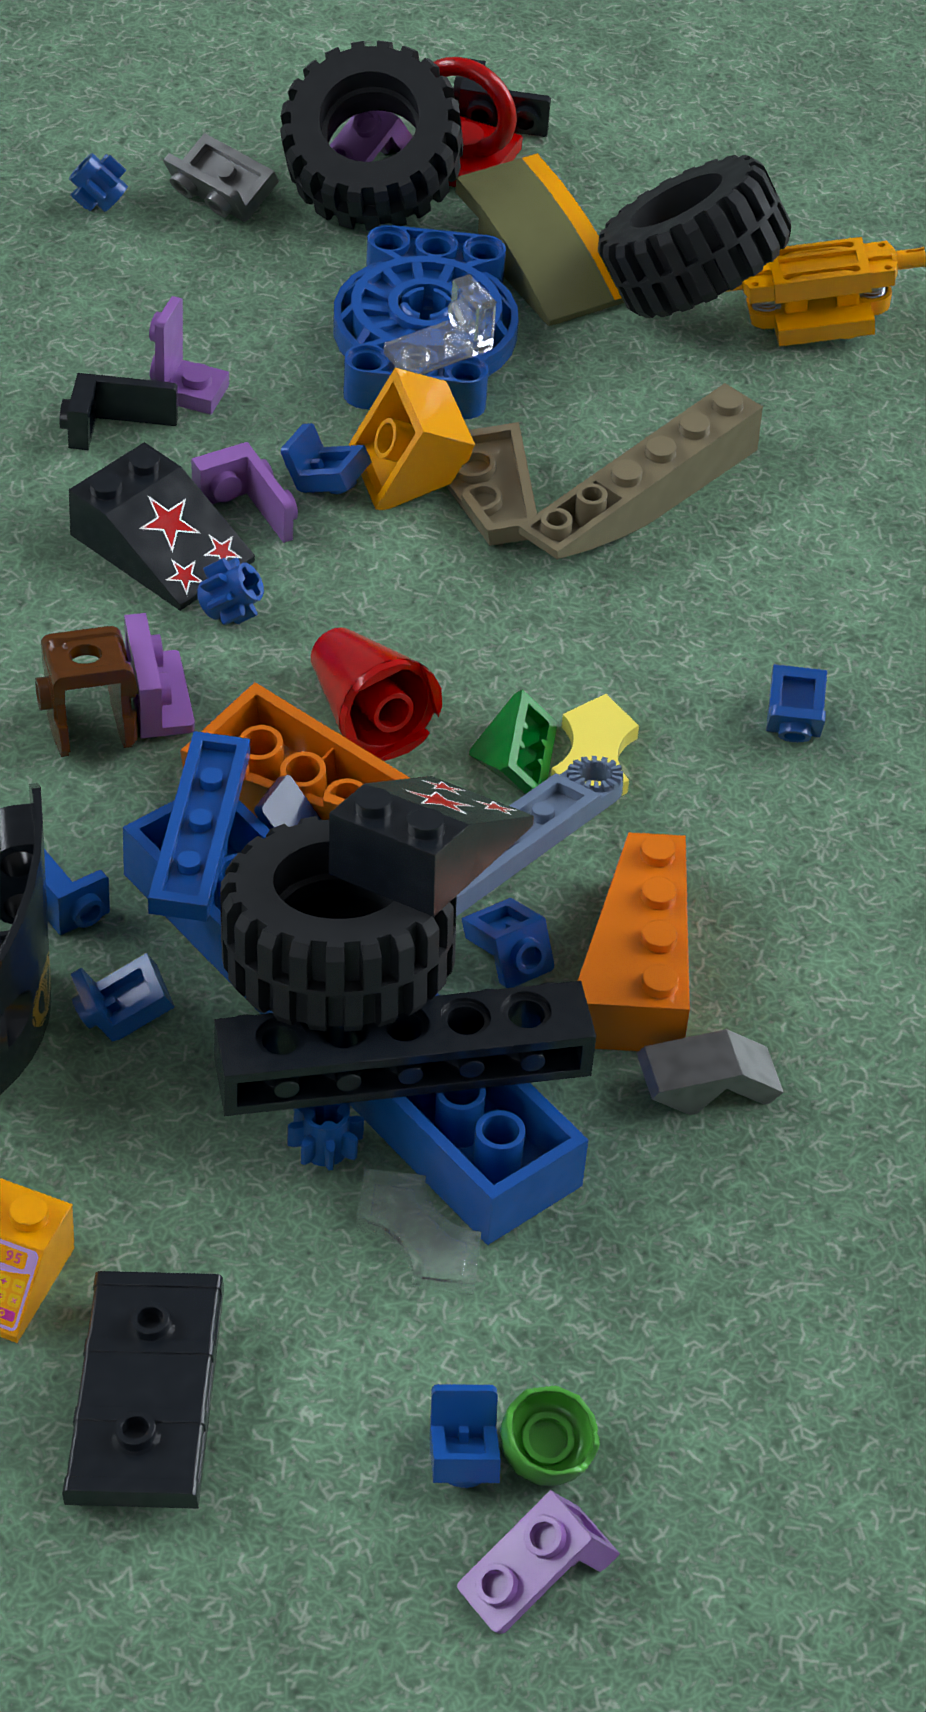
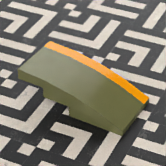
[455,153,624,327]

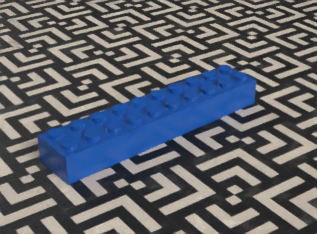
[123,800,588,1245]

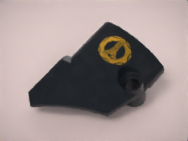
[0,783,52,1095]

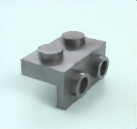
[163,133,279,222]

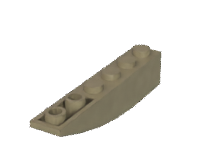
[519,383,763,559]

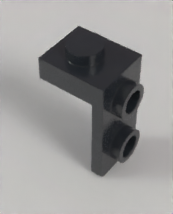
[453,59,551,137]
[59,373,178,450]

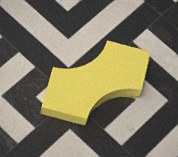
[551,694,639,796]

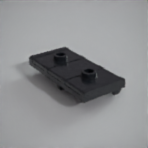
[62,1271,224,1509]

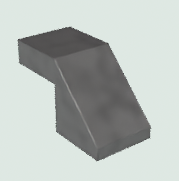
[636,1029,784,1115]

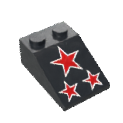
[69,442,255,611]
[329,776,534,917]

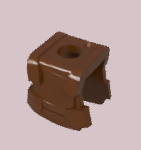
[35,626,139,757]

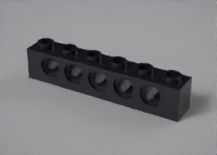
[214,980,596,1116]

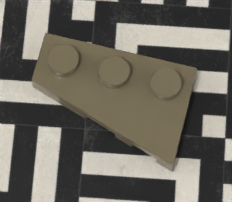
[446,422,537,546]

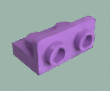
[124,613,195,738]

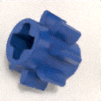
[69,153,128,212]
[197,557,264,625]
[287,1103,364,1171]

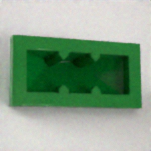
[469,689,558,794]

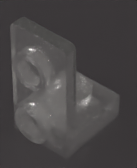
[383,274,497,375]

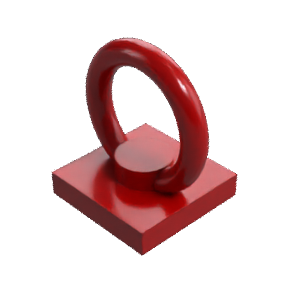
[434,57,523,188]

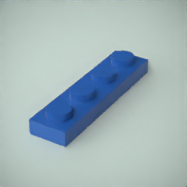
[148,731,250,922]

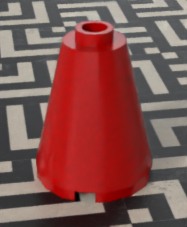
[311,627,442,761]

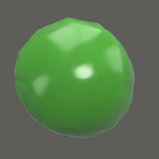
[500,1385,600,1486]

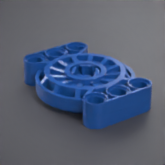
[333,225,519,419]

